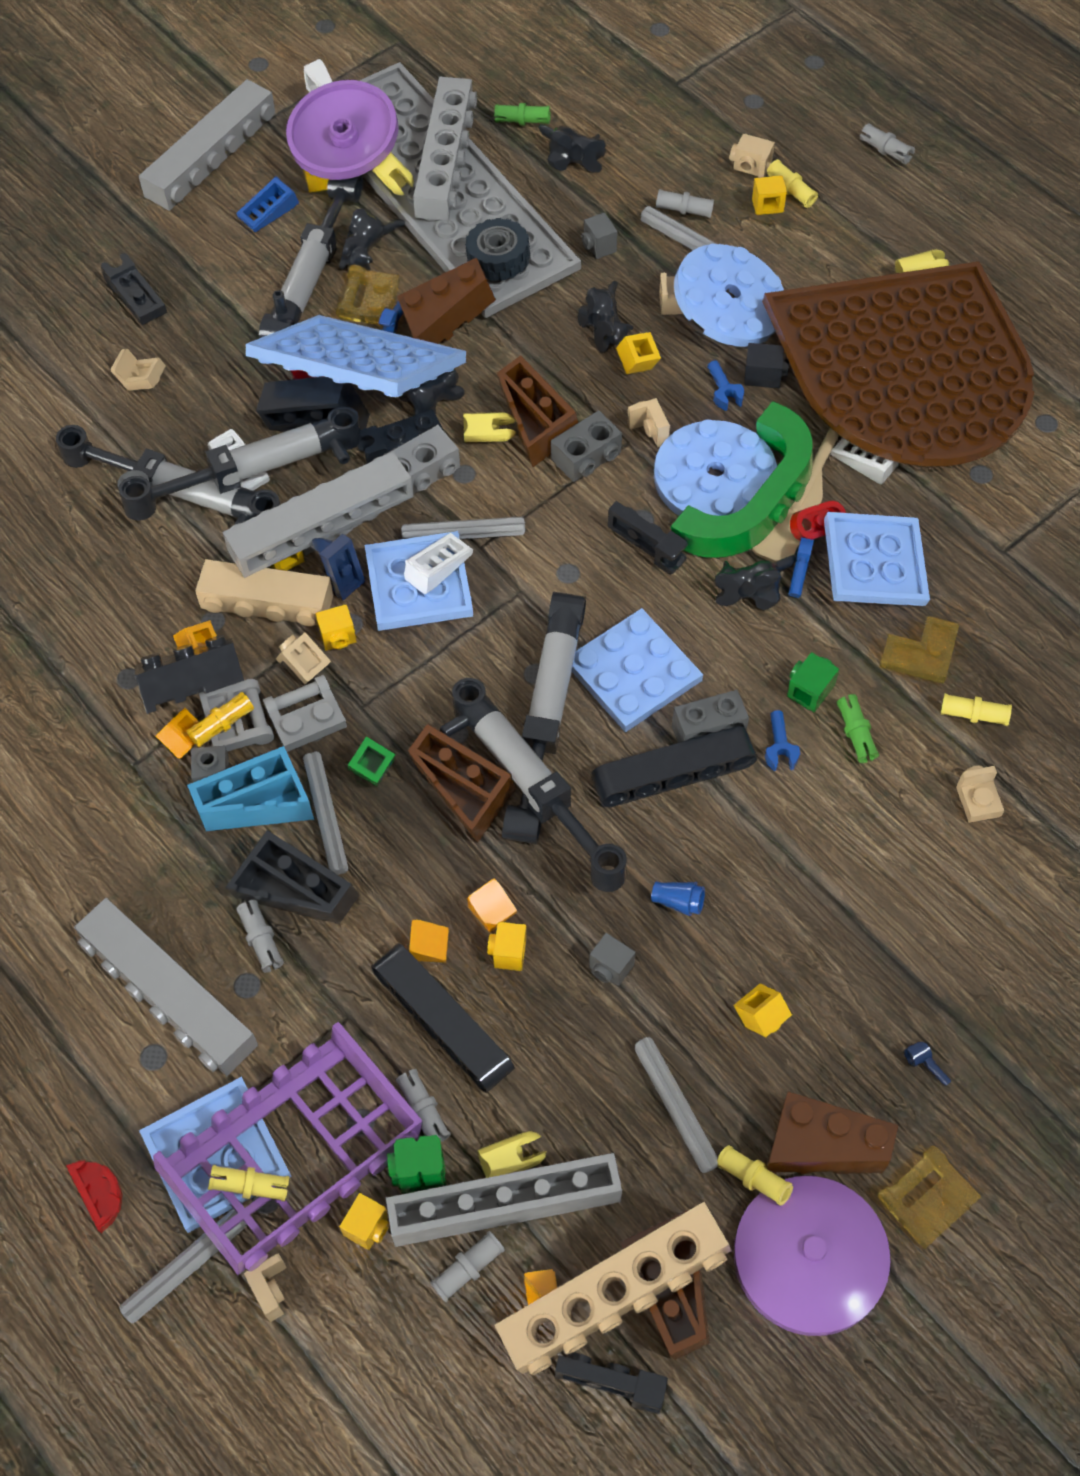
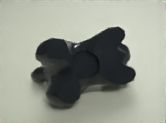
[538,124,606,172]
[339,208,405,271]
[577,281,633,353]
[399,369,465,415]
[714,555,796,610]

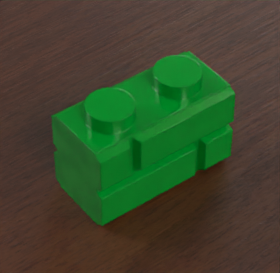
[387,1135,447,1194]

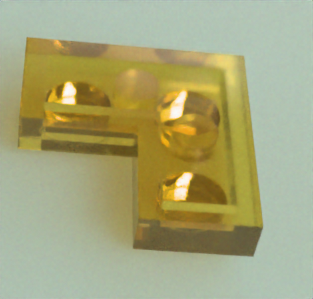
[880,616,959,684]

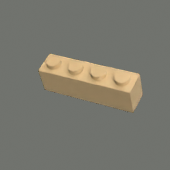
[195,559,334,626]

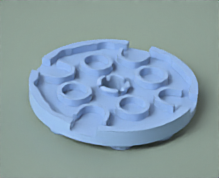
[674,244,784,347]
[654,420,777,516]

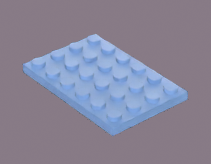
[246,315,466,397]

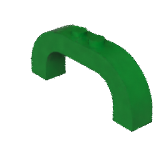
[671,401,813,558]

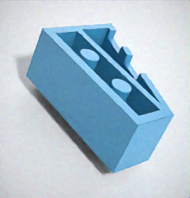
[187,746,314,831]

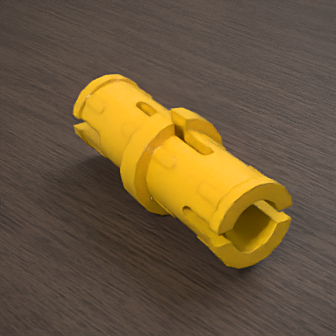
[186,692,254,748]

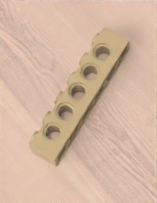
[494,1202,731,1375]

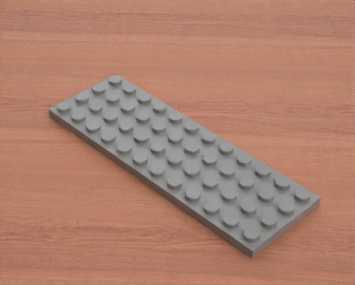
[360,62,581,318]

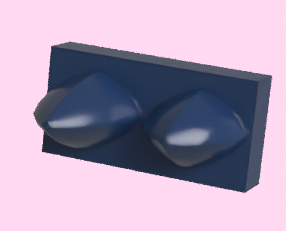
[312,534,365,601]

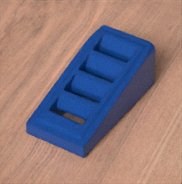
[236,176,299,232]

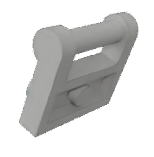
[262,675,347,752]
[199,679,274,751]

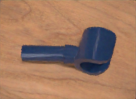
[904,1042,952,1086]

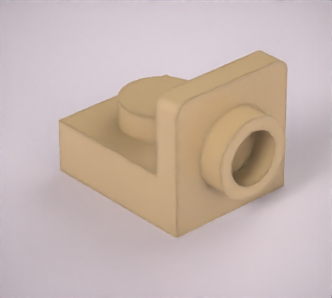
[627,398,670,448]
[276,632,331,684]
[956,765,1004,823]
[243,1253,287,1323]

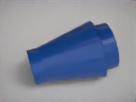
[651,881,705,916]

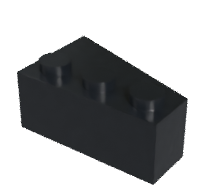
[225,830,360,924]

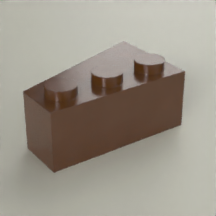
[397,258,496,344]
[497,355,578,467]
[408,724,516,843]
[766,1092,899,1174]
[620,1209,710,1360]

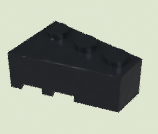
[256,377,370,432]
[135,635,244,714]

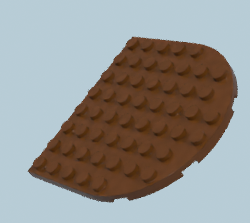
[762,261,1034,466]

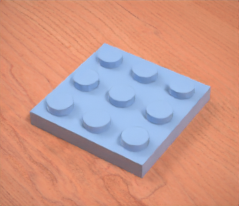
[824,512,930,606]
[365,531,473,631]
[571,608,703,732]
[139,1077,292,1233]

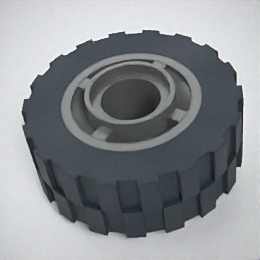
[465,218,530,281]

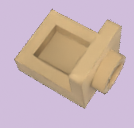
[111,349,166,391]

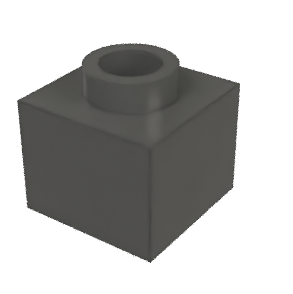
[581,212,617,259]
[191,745,230,783]
[589,933,636,987]

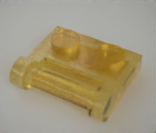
[336,265,400,326]
[878,1145,981,1249]

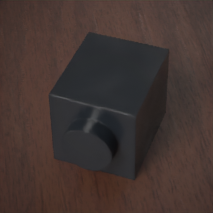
[744,343,789,388]

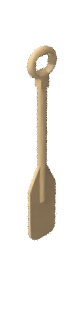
[752,428,839,562]

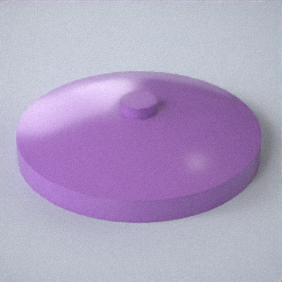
[286,80,398,180]
[734,1176,890,1336]

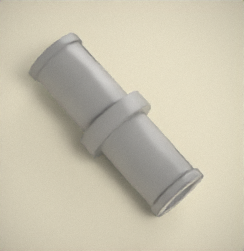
[860,123,915,164]
[656,189,714,218]
[236,900,284,973]
[395,1069,451,1142]
[430,1231,505,1303]

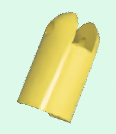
[372,152,414,195]
[895,249,949,273]
[463,412,516,443]
[477,1131,546,1178]

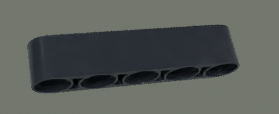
[591,726,758,807]
[371,943,515,1093]

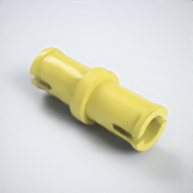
[767,159,818,208]
[941,694,1012,726]
[717,1145,793,1206]
[208,1164,289,1202]

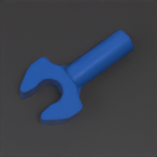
[379,301,404,334]
[708,360,744,411]
[788,537,814,598]
[765,710,800,771]

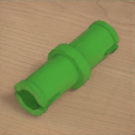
[494,103,551,126]
[837,694,879,763]

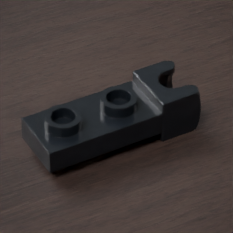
[101,253,167,325]
[357,409,444,464]
[608,501,688,575]
[555,1352,668,1415]

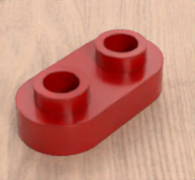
[790,501,846,541]

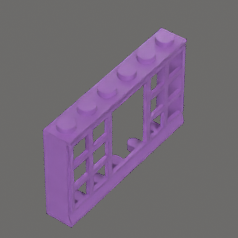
[153,1022,423,1276]

